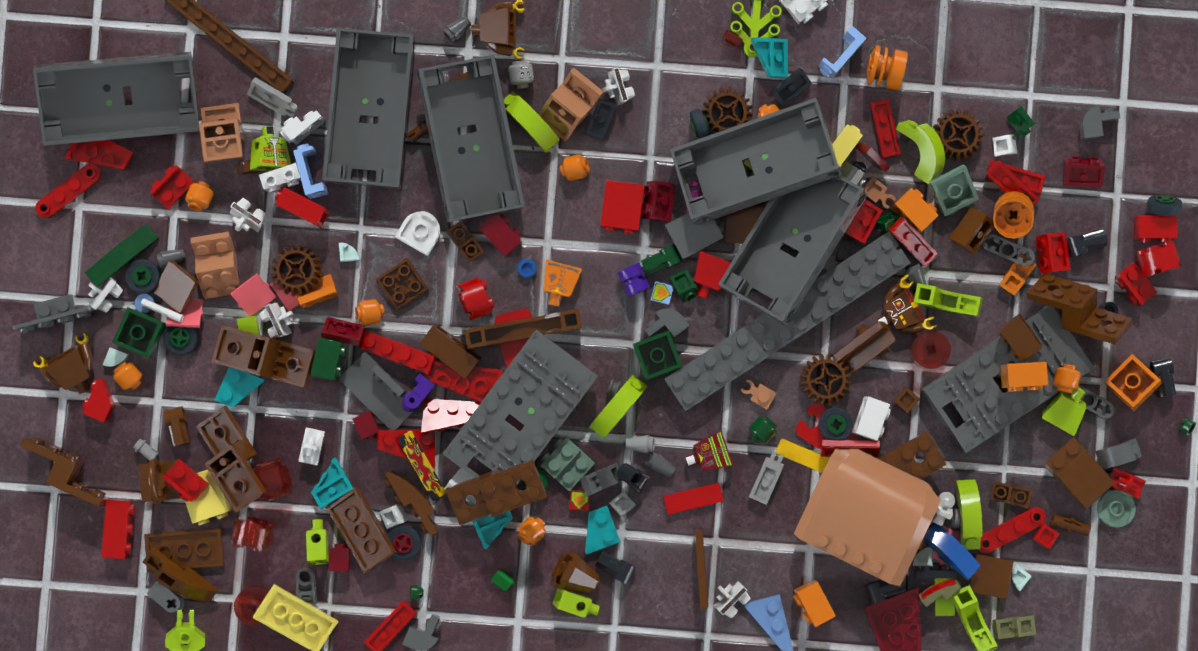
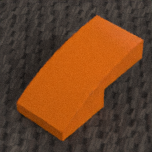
[999,253,1036,296]

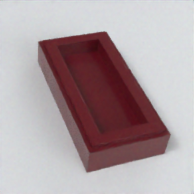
[855,142,890,172]

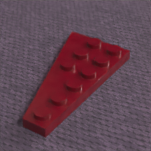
[864,587,922,651]

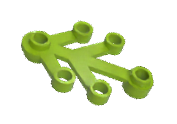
[730,0,782,58]

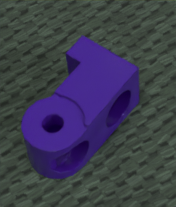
[401,373,435,412]

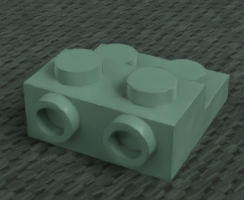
[930,165,979,216]
[541,437,595,491]

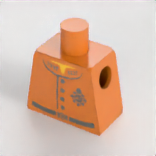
[544,260,582,307]

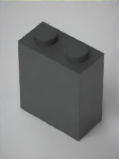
[665,213,725,260]

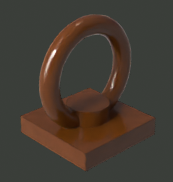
[138,458,180,505]

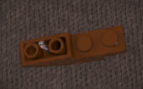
[384,471,438,536]
[143,547,218,603]

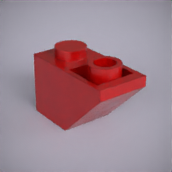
[82,378,115,423]

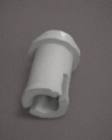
[133,439,159,461]

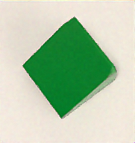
[491,569,514,591]

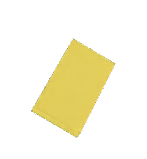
[253,584,338,651]

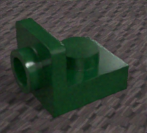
[1006,106,1035,140]
[874,212,902,232]
[669,268,698,303]

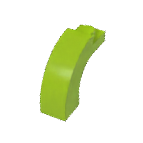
[504,91,560,152]
[896,120,945,184]
[914,283,983,317]
[589,374,648,439]
[956,479,982,550]
[952,585,998,651]

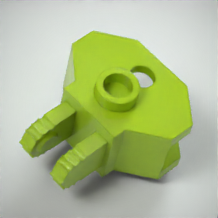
[165,610,205,651]

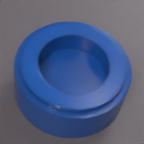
[518,259,537,278]

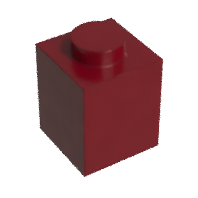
[352,411,380,441]
[329,544,351,572]

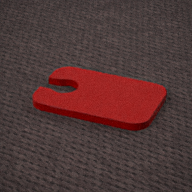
[494,308,532,367]
[795,403,859,450]

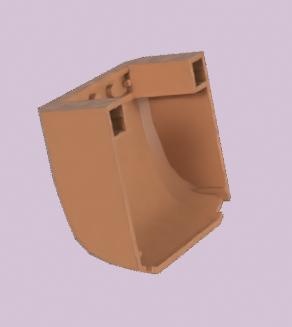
[794,449,941,586]

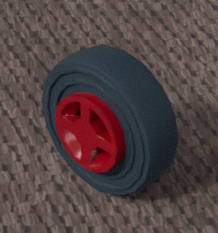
[388,525,421,560]

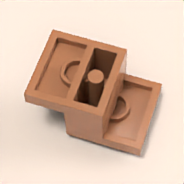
[538,68,604,141]
[199,103,244,163]
[191,232,241,299]

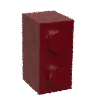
[479,213,522,258]

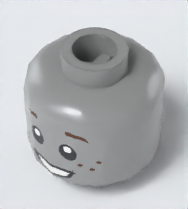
[508,60,534,89]

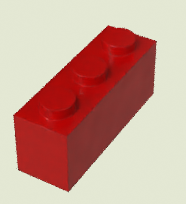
[101,499,135,559]

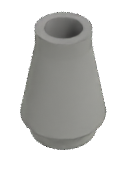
[626,435,655,454]

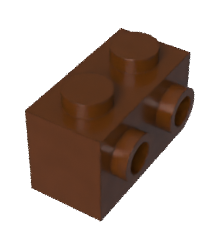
[949,207,994,255]
[999,314,1042,361]

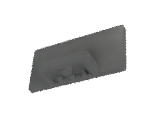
[12,294,96,334]
[339,352,419,430]

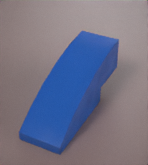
[924,523,981,580]

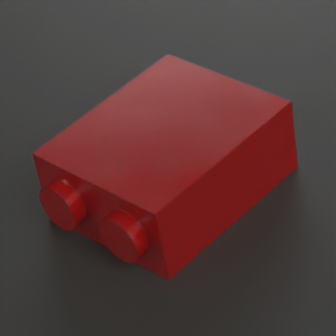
[600,180,644,235]
[275,187,330,228]

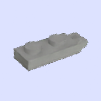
[247,77,297,117]
[748,451,784,505]

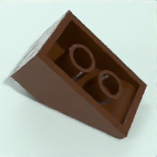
[1045,437,1115,509]

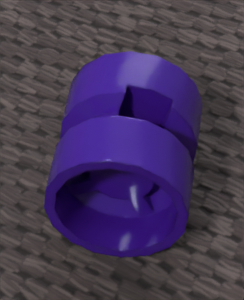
[617,263,650,297]

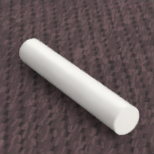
[141,299,184,323]

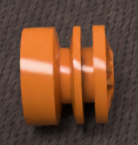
[866,45,908,91]
[993,191,1034,239]

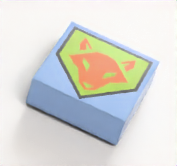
[651,281,674,305]

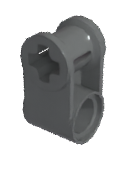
[296,567,317,604]
[147,581,185,612]

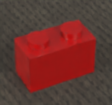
[1134,215,1177,243]

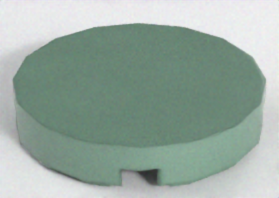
[1096,489,1136,528]

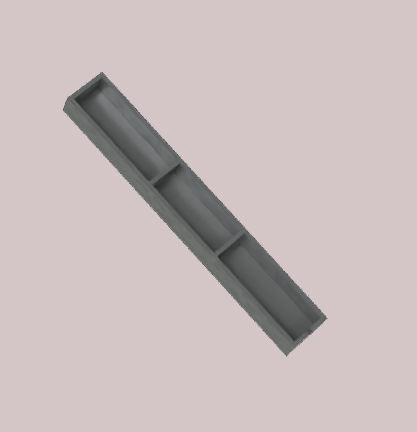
[664,231,910,411]

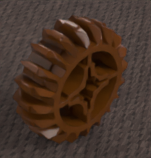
[701,87,753,134]
[933,109,984,161]
[271,245,323,297]
[799,354,852,405]

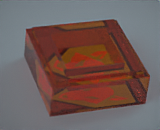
[722,30,743,48]

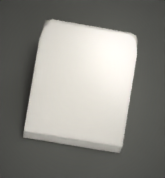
[992,134,1017,157]
[380,504,408,529]

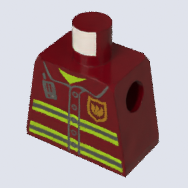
[685,431,733,471]

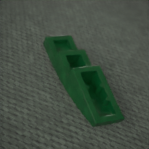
[85,224,159,288]

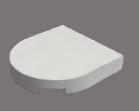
[395,211,440,256]

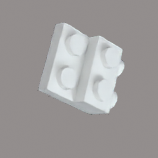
[779,0,828,25]
[280,110,326,145]
[259,163,301,193]

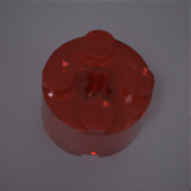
[909,330,951,369]
[253,457,292,501]
[231,516,274,552]
[234,585,270,626]

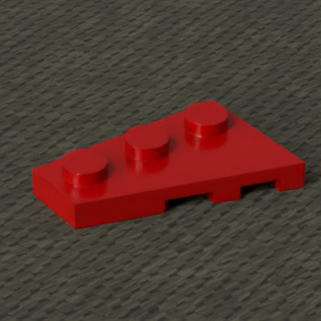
[64,140,134,170]
[377,430,435,468]

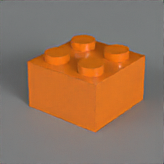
[890,188,939,233]
[1105,354,1161,411]
[1000,362,1048,392]
[793,579,836,627]

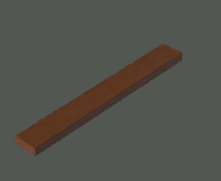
[164,0,294,94]

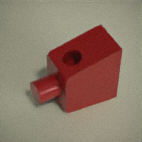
[694,251,731,299]

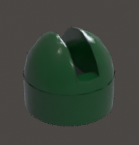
[1179,419,1196,436]
[410,585,424,601]

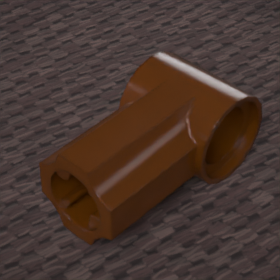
[163,406,190,446]

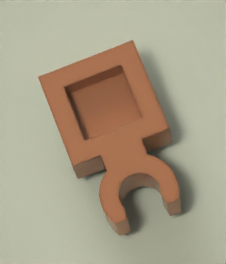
[863,176,896,209]
[740,379,777,410]

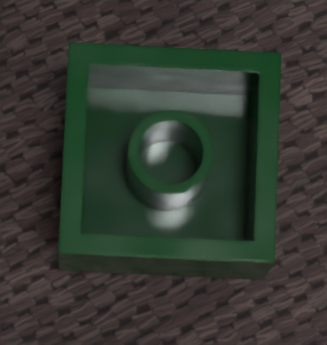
[112,307,166,359]
[632,331,682,380]
[311,338,348,381]

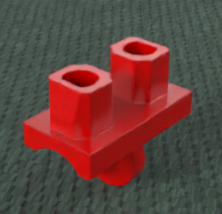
[1109,467,1146,499]

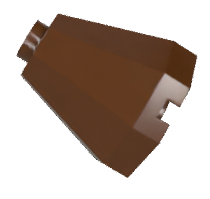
[550,549,600,593]

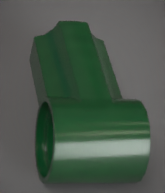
[641,244,682,276]

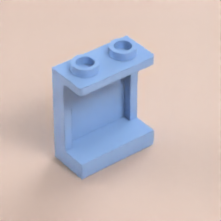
[818,26,866,79]
[293,144,328,199]

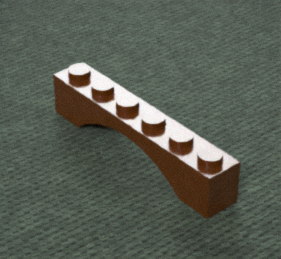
[464,309,582,349]

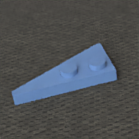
[744,594,794,651]

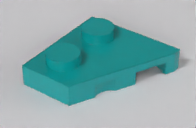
[751,38,788,78]
[215,367,265,408]
[311,457,354,509]
[585,505,621,555]
[472,511,513,549]

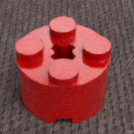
[1136,241,1181,277]
[456,277,494,321]

